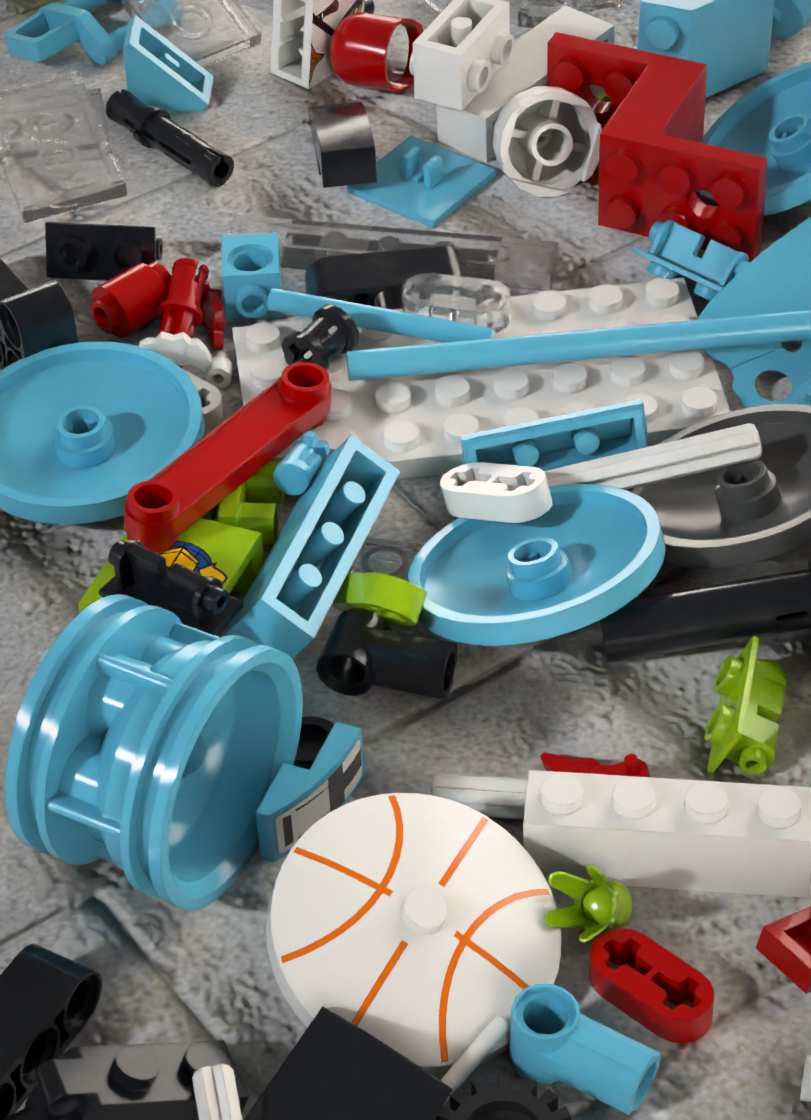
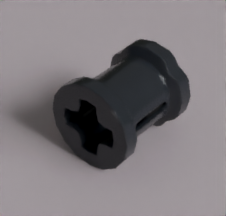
[281,304,359,371]

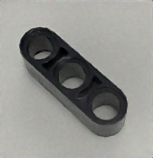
[305,246,474,310]
[0,943,102,1120]

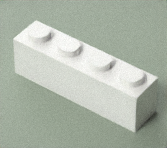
[436,5,614,163]
[523,770,811,898]

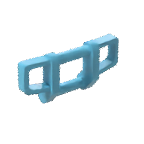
[4,0,182,65]

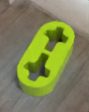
[333,572,427,626]

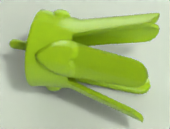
[544,864,632,942]

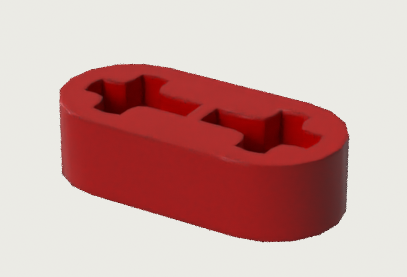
[589,928,714,1043]

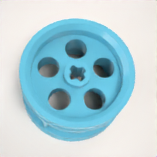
[5,594,303,911]

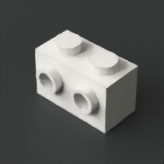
[409,0,515,111]

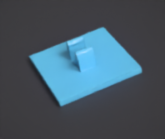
[347,135,497,228]

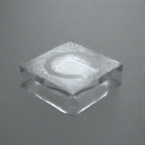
[349,537,423,581]

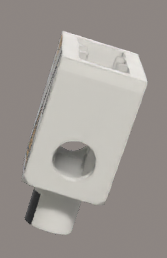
[270,0,375,89]

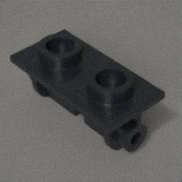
[45,222,163,280]
[99,539,244,635]

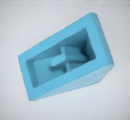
[123,15,214,111]

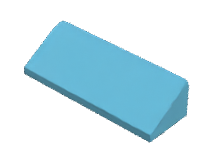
[460,399,649,471]

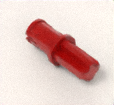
[158,258,209,368]

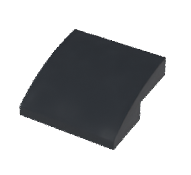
[244,1006,453,1120]

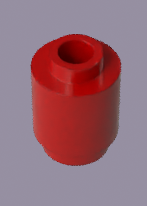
[91,262,171,338]

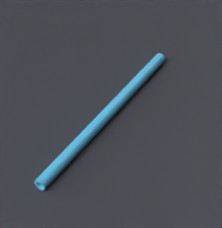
[346,310,811,381]

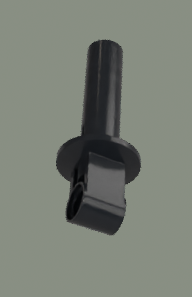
[600,557,811,663]

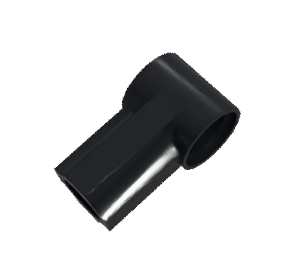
[316,608,457,699]

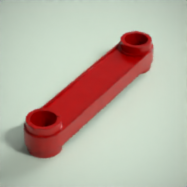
[124,362,332,553]

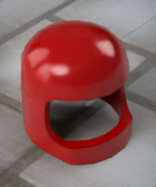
[330,13,424,93]

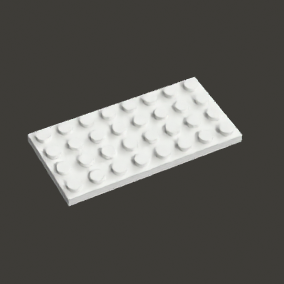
[232,277,731,480]

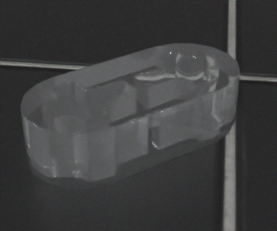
[402,273,511,333]

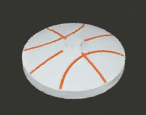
[266,793,562,1077]

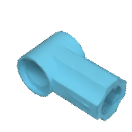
[508,984,661,1115]

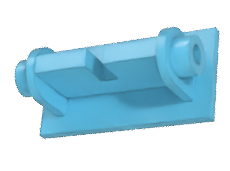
[632,220,750,301]

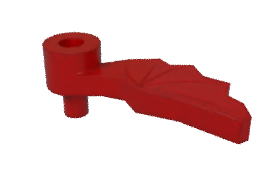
[200,281,226,350]

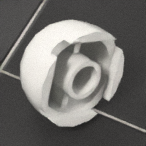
[492,86,602,197]

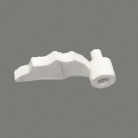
[139,331,233,389]

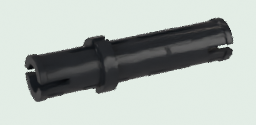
[105,89,234,187]

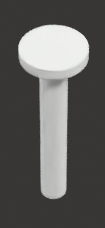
[440,1016,510,1106]

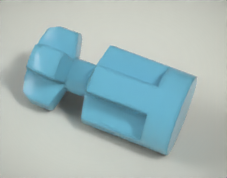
[273,431,330,496]

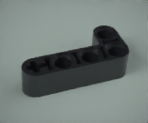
[0,258,78,370]

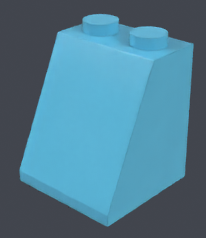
[637,0,775,98]

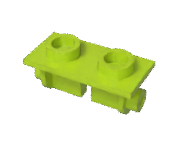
[704,636,787,775]

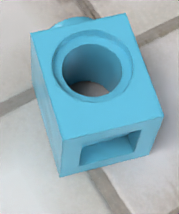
[222,232,283,322]

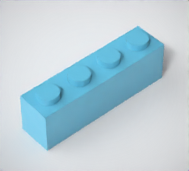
[223,435,400,659]

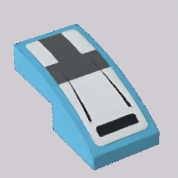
[255,722,365,862]

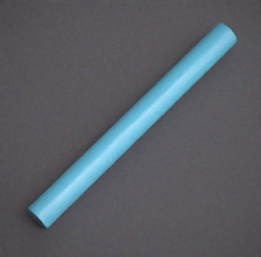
[267,288,495,343]

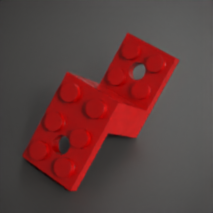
[547,32,767,261]

